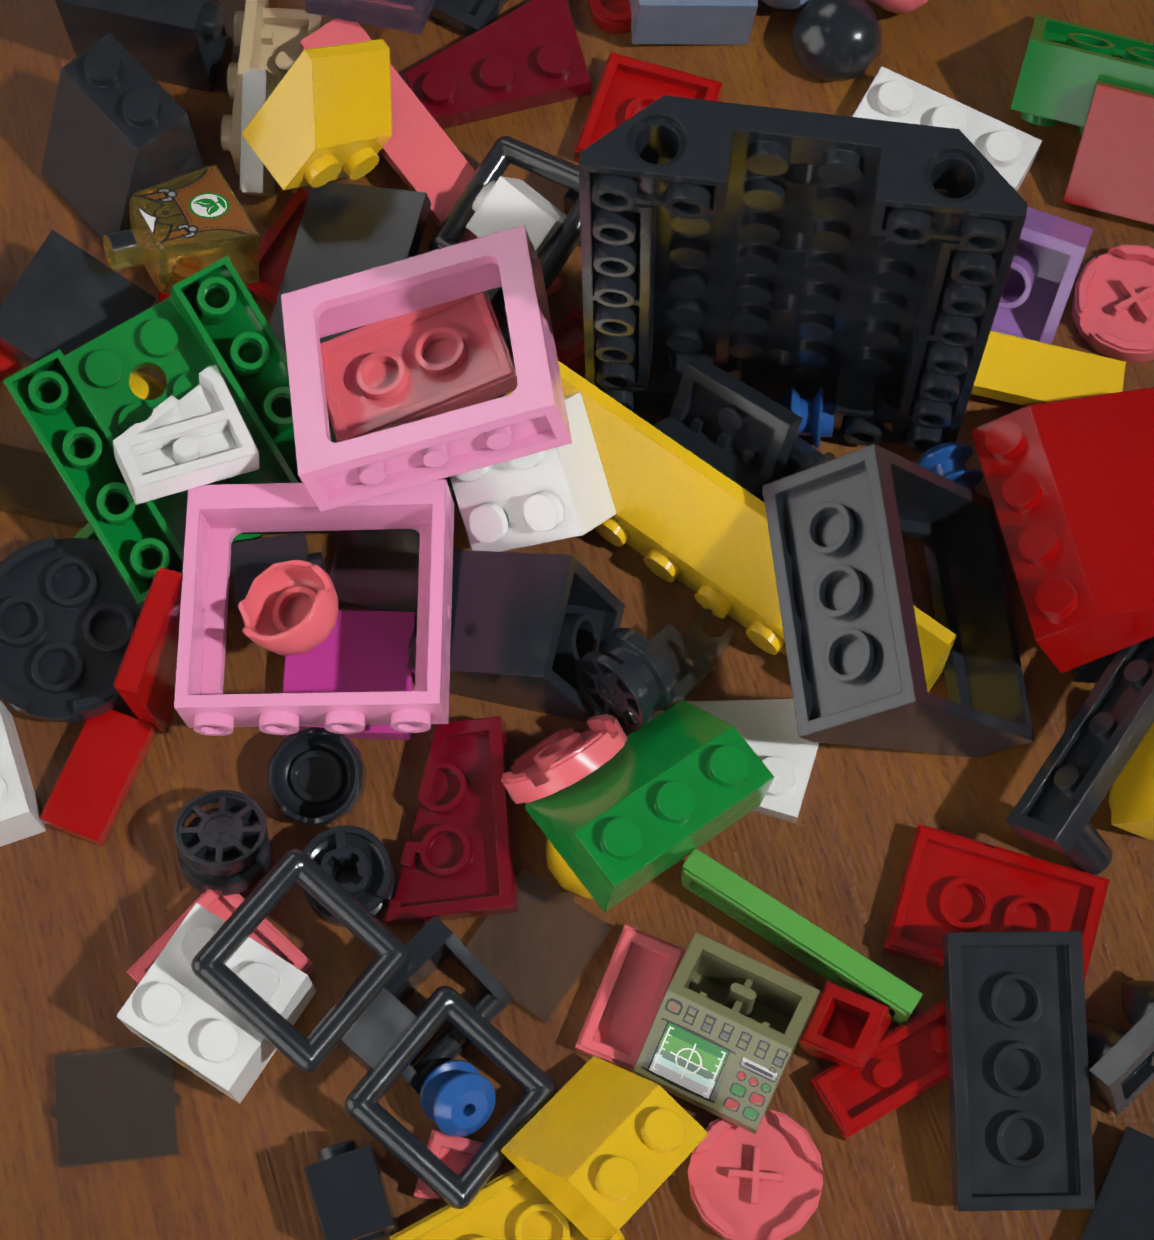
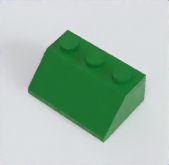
[1010,14,1154,134]
[525,700,774,913]

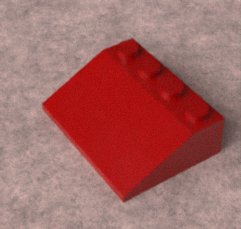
[971,387,1154,673]

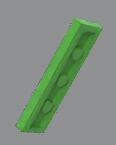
[681,848,923,1026]

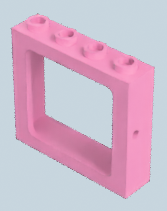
[281,225,572,512]
[174,479,454,736]

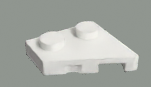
[113,365,259,505]

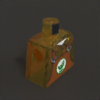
[103,165,259,294]

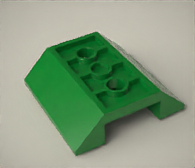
[3,256,337,604]

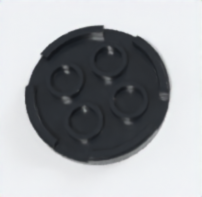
[0,536,145,722]

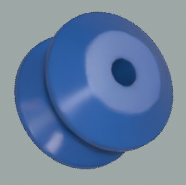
[781,385,835,449]
[916,442,983,492]
[420,1060,496,1137]

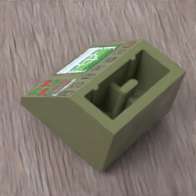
[633,932,820,1134]

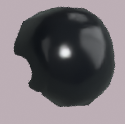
[791,0,882,82]
[268,727,367,826]

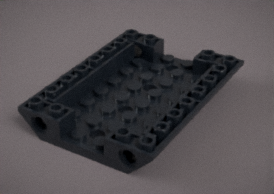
[578,95,1027,453]

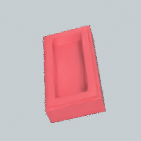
[575,925,687,1073]

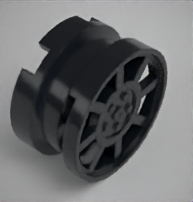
[575,628,677,733]
[174,790,271,896]
[301,825,396,927]

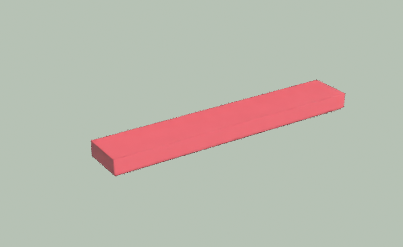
[299,10,562,313]

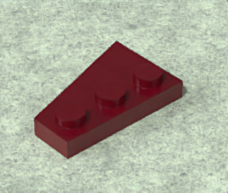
[405,0,591,129]
[384,716,519,927]

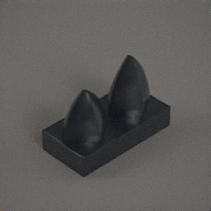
[1086,980,1154,1116]

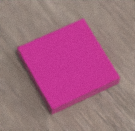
[282,610,417,740]

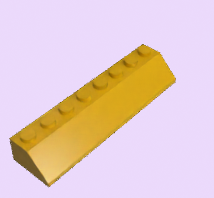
[505,361,956,692]

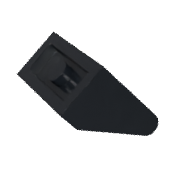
[385,916,514,1095]

